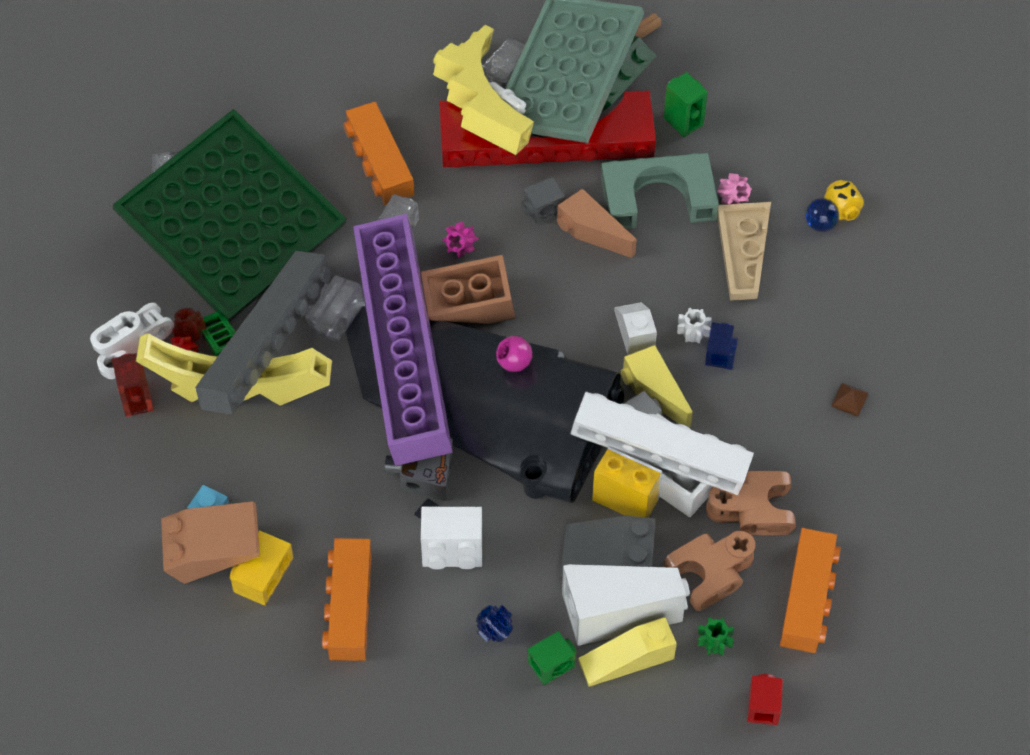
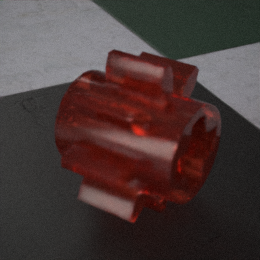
[172,308,206,342]

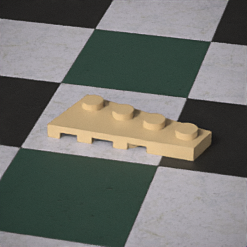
[717,202,771,301]

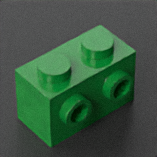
[664,72,708,138]

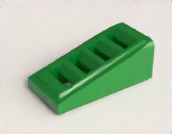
[195,312,235,357]

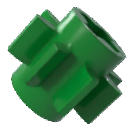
[697,617,734,656]

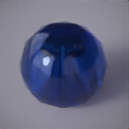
[805,198,840,232]

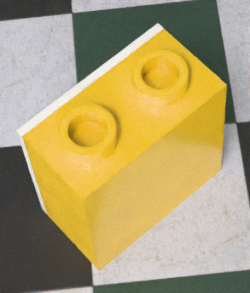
[592,447,662,518]

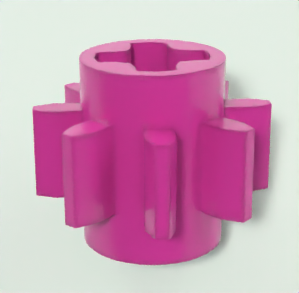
[442,221,479,257]

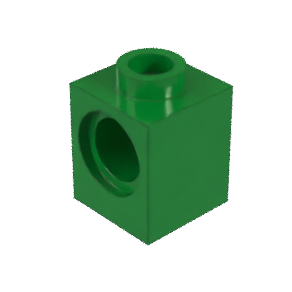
[527,631,577,685]

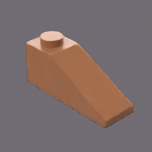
[557,189,637,258]

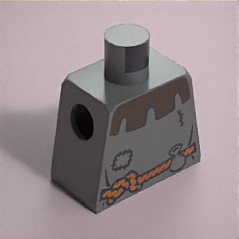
[385,438,453,501]

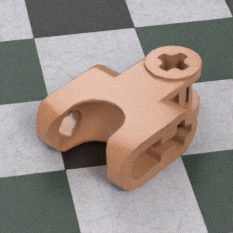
[705,471,796,535]
[663,531,755,611]

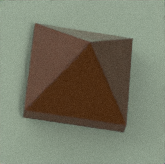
[832,383,869,417]

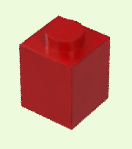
[747,674,783,725]

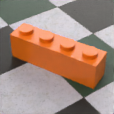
[343,102,415,206]
[780,528,841,654]
[322,538,372,661]

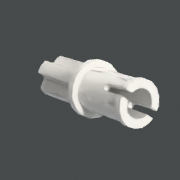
[489,82,526,114]

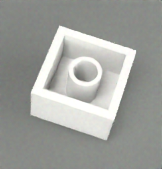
[421,507,482,569]

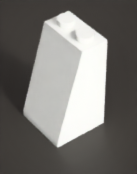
[562,564,690,646]

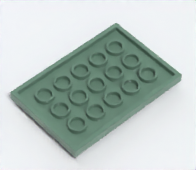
[505,0,644,143]

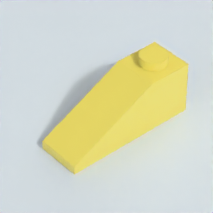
[621,345,693,427]
[578,617,677,687]

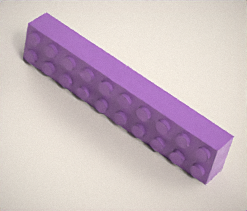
[353,214,453,466]

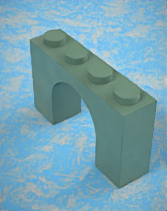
[601,153,719,229]

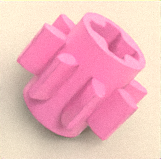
[717,173,752,204]

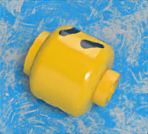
[824,180,864,221]

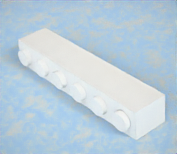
[571,392,754,495]

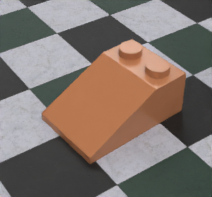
[421,255,516,324]
[161,501,260,584]

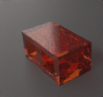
[112,353,154,417]

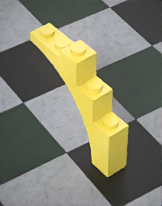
[433,25,534,155]
[136,333,332,406]

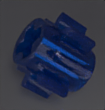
[476,605,513,642]

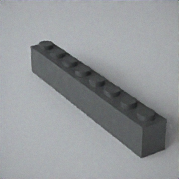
[195,251,331,415]

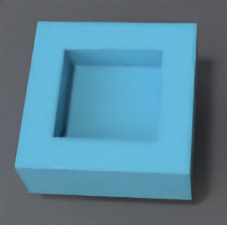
[187,485,229,509]

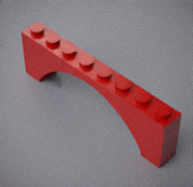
[439,91,656,168]

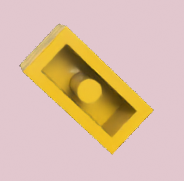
[230,530,293,606]

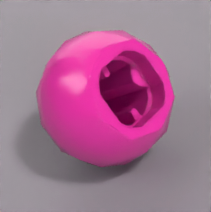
[496,336,532,372]

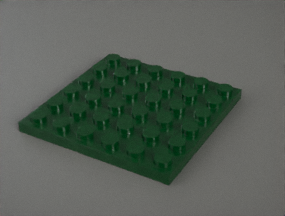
[113,109,347,322]

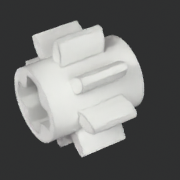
[677,308,712,344]

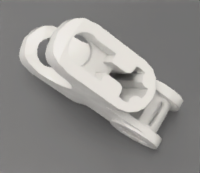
[90,303,174,379]

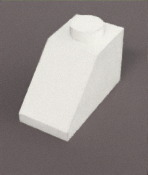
[614,302,657,355]

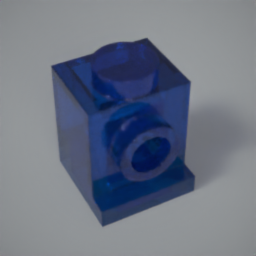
[705,322,738,370]

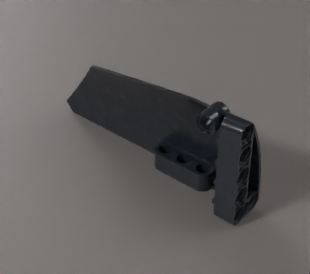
[339,299,624,503]

